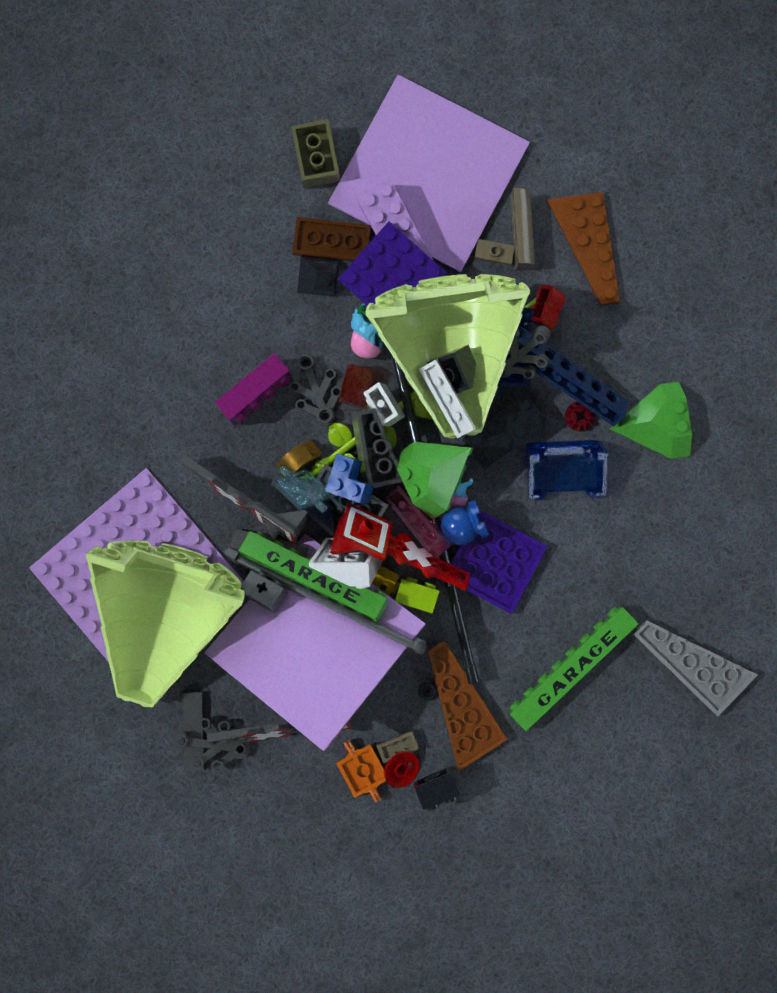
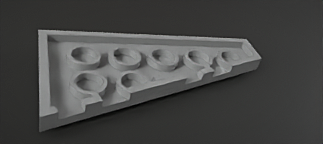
[633,620,758,716]

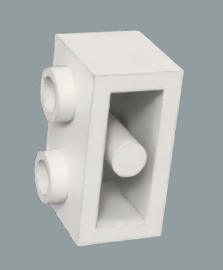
[364,382,405,427]

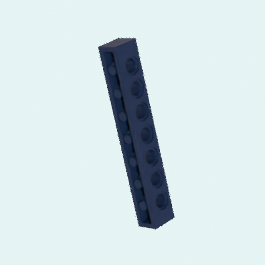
[508,325,629,426]

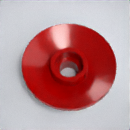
[384,751,419,788]

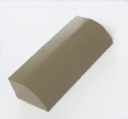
[510,188,536,271]

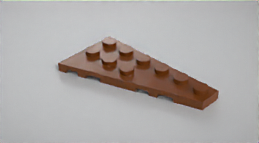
[546,192,620,306]
[428,640,507,772]

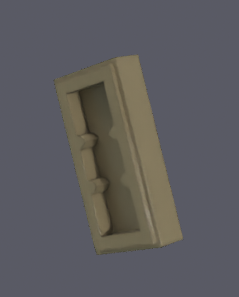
[474,239,515,266]
[376,730,420,764]

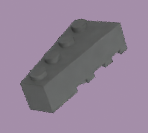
[351,407,403,488]

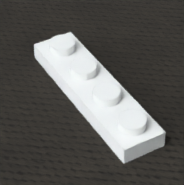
[419,359,475,438]

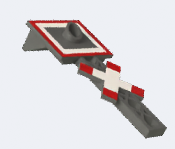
[180,455,310,544]
[207,720,353,745]

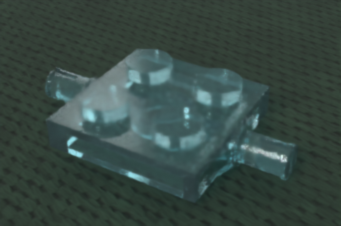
[275,465,330,513]

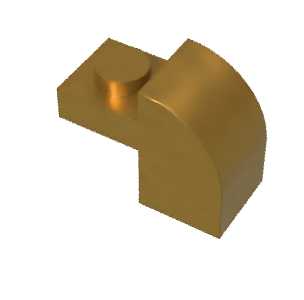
[276,439,323,480]

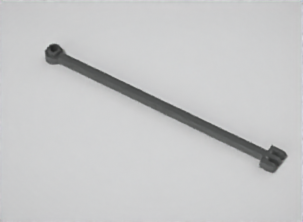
[225,548,426,655]

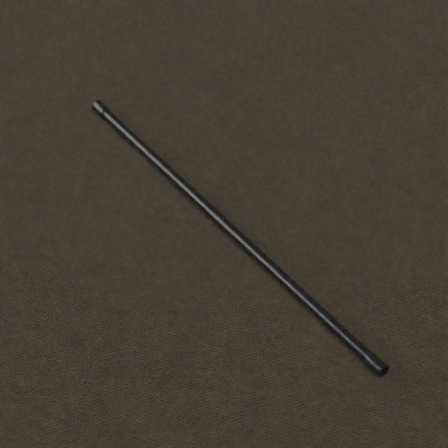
[391,354,480,684]

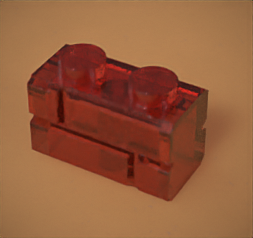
[339,364,374,408]

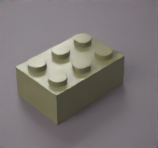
[291,119,340,188]

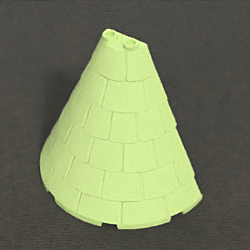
[365,274,530,438]
[86,540,245,708]

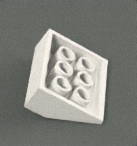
[309,537,383,589]

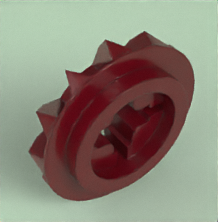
[565,402,596,432]

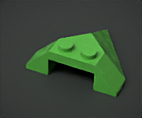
[609,382,692,459]
[397,442,473,519]

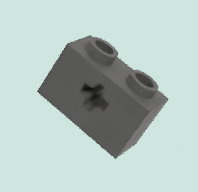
[240,571,287,613]

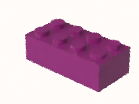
[214,353,292,425]

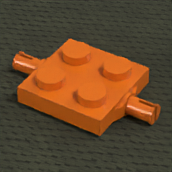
[336,739,385,802]

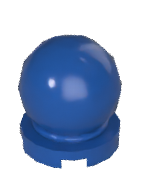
[440,500,489,545]

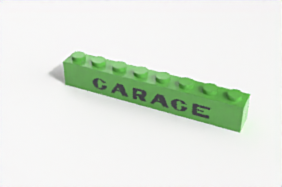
[238,531,389,623]
[508,607,638,731]

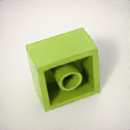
[395,576,439,613]

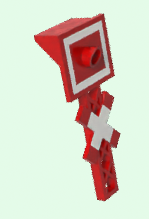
[330,502,470,591]

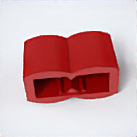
[529,285,565,330]

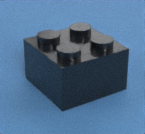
[414,767,460,811]

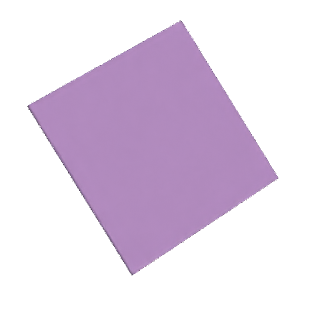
[328,75,530,273]
[29,468,244,662]
[205,533,426,751]

